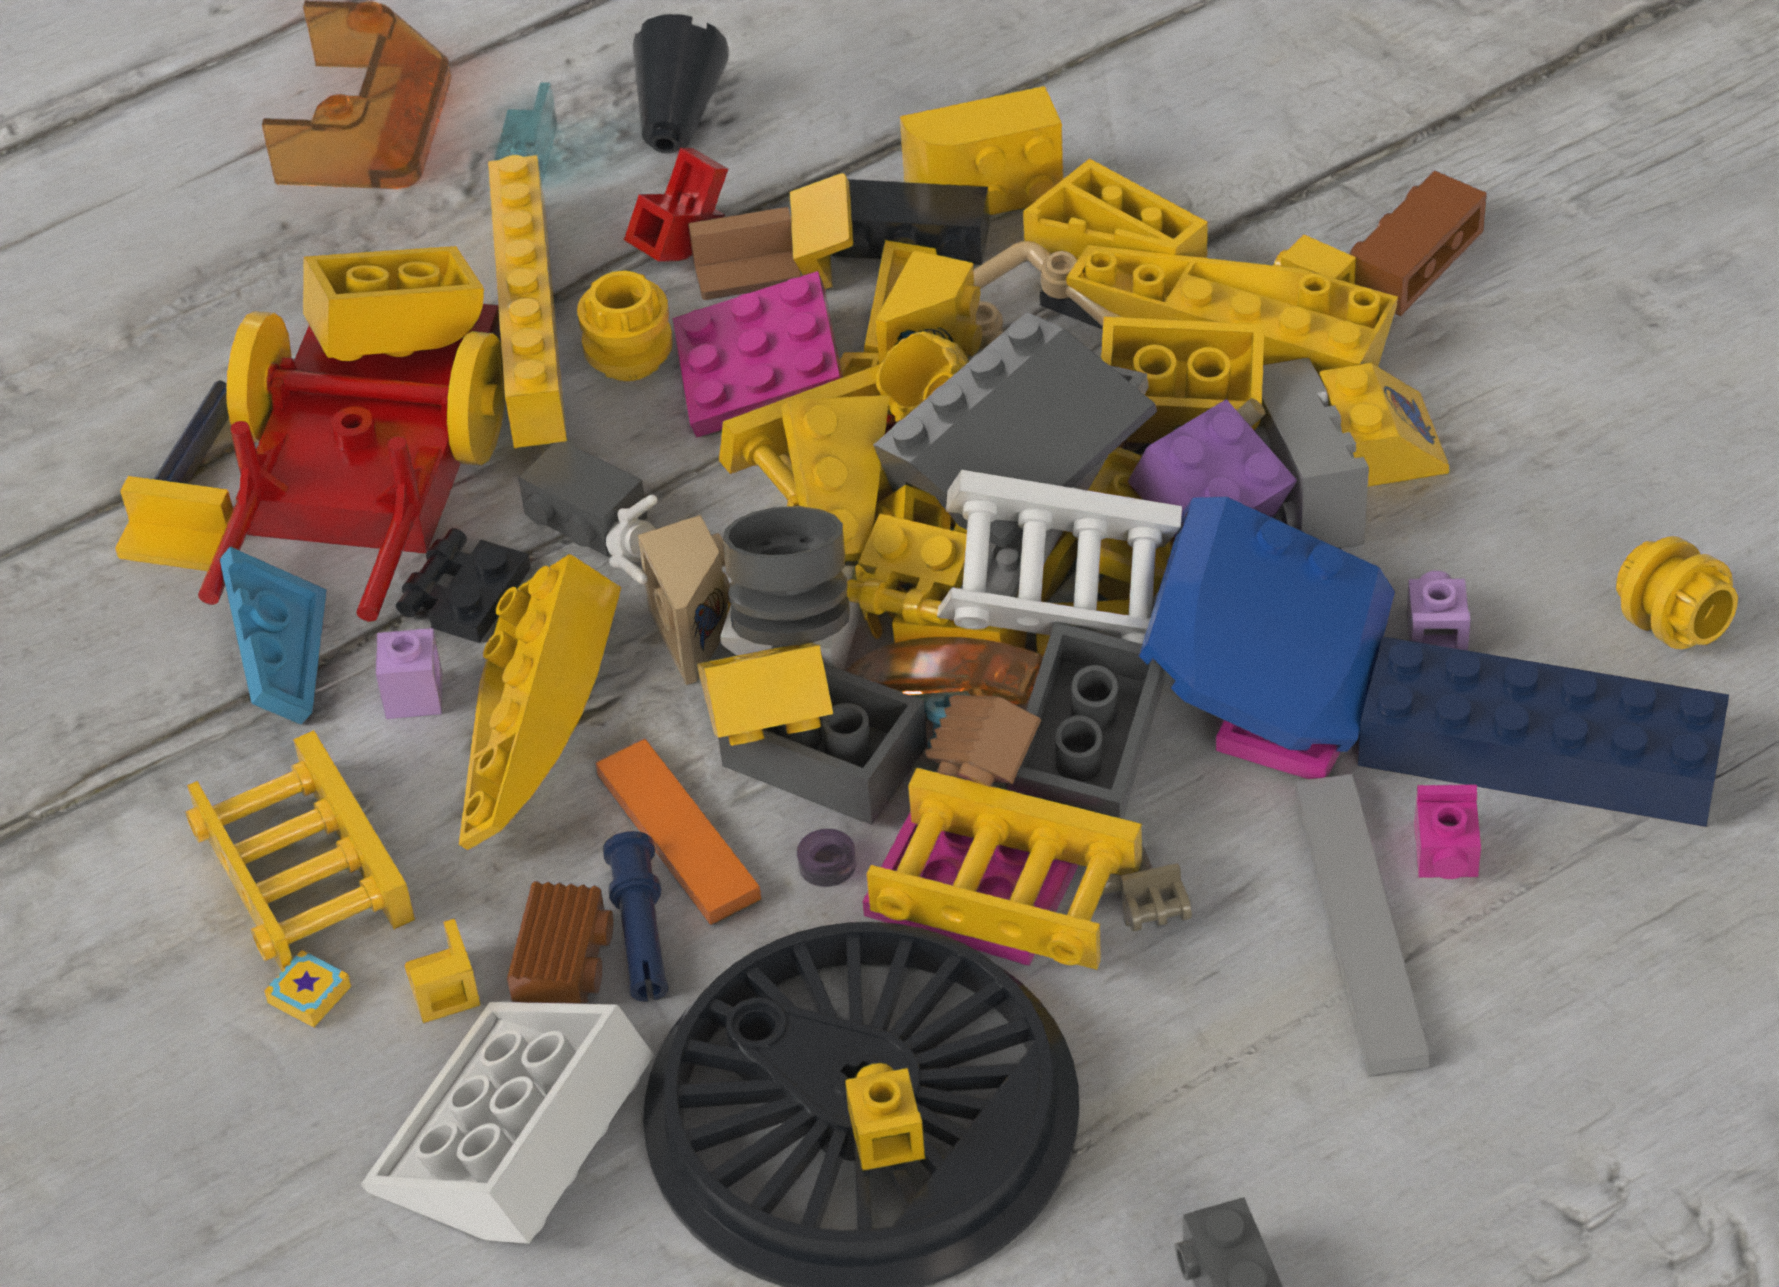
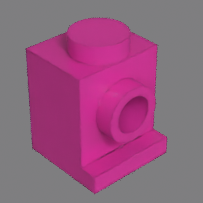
[1414,785,1481,879]

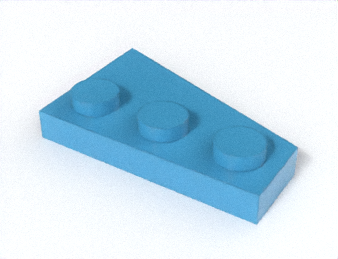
[220,547,327,725]

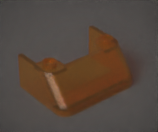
[261,1,451,189]

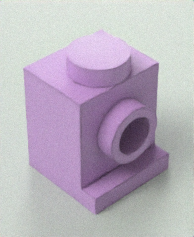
[1406,571,1470,651]

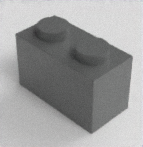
[518,442,648,557]

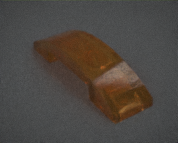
[847,637,1043,705]

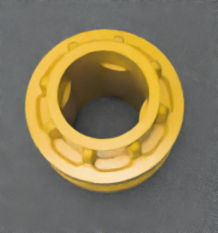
[577,271,673,381]
[1616,536,1738,649]

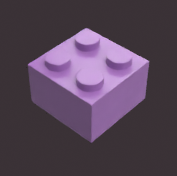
[1127,399,1297,537]

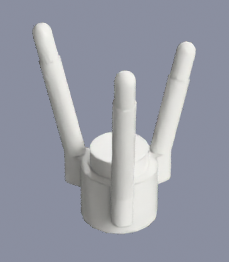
[606,495,657,584]

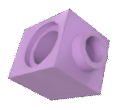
[376,628,443,719]

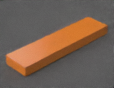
[595,739,761,925]

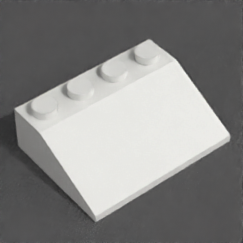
[361,1002,654,1244]

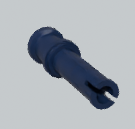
[603,831,669,1002]

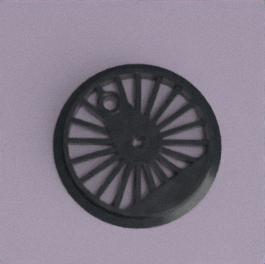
[643,922,1080,1287]

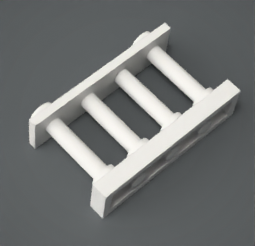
[937,470,1182,644]

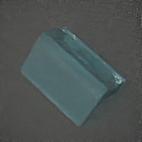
[494,82,557,185]

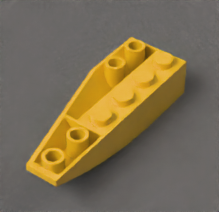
[1066,245,1398,375]
[459,554,622,850]

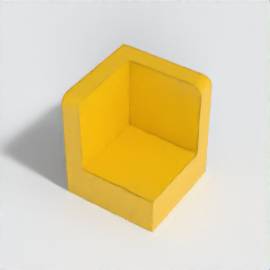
[405,918,481,1023]

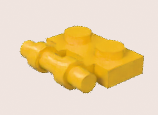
[847,513,967,626]

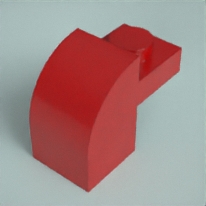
[624,148,728,262]

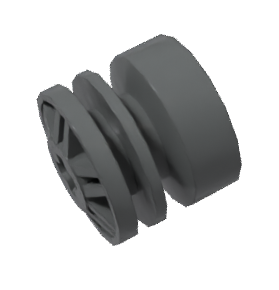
[723,506,850,646]

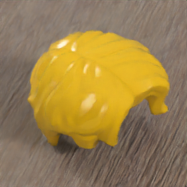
[876,331,969,422]

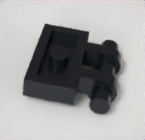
[396,528,531,643]

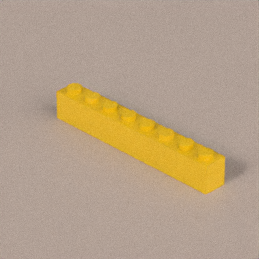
[488,155,567,448]

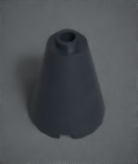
[633,14,729,154]

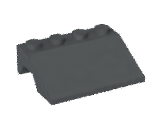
[873,312,1157,548]

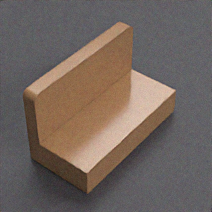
[688,207,801,300]

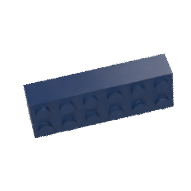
[1358,636,1730,827]

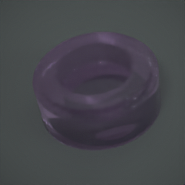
[797,829,856,887]

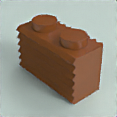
[507,880,614,1004]

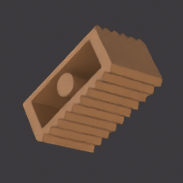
[925,695,1041,787]

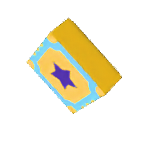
[264,950,351,1028]

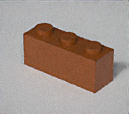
[1349,170,1487,317]

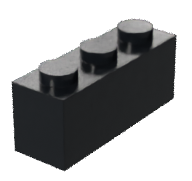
[833,179,990,265]

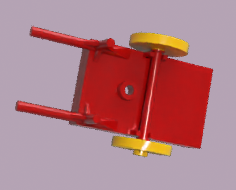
[198,304,505,622]

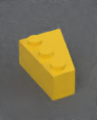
[1023,158,1208,260]

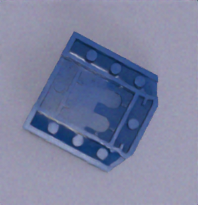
[1139,497,1395,752]

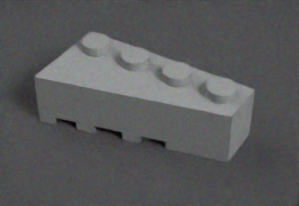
[1254,357,1369,548]

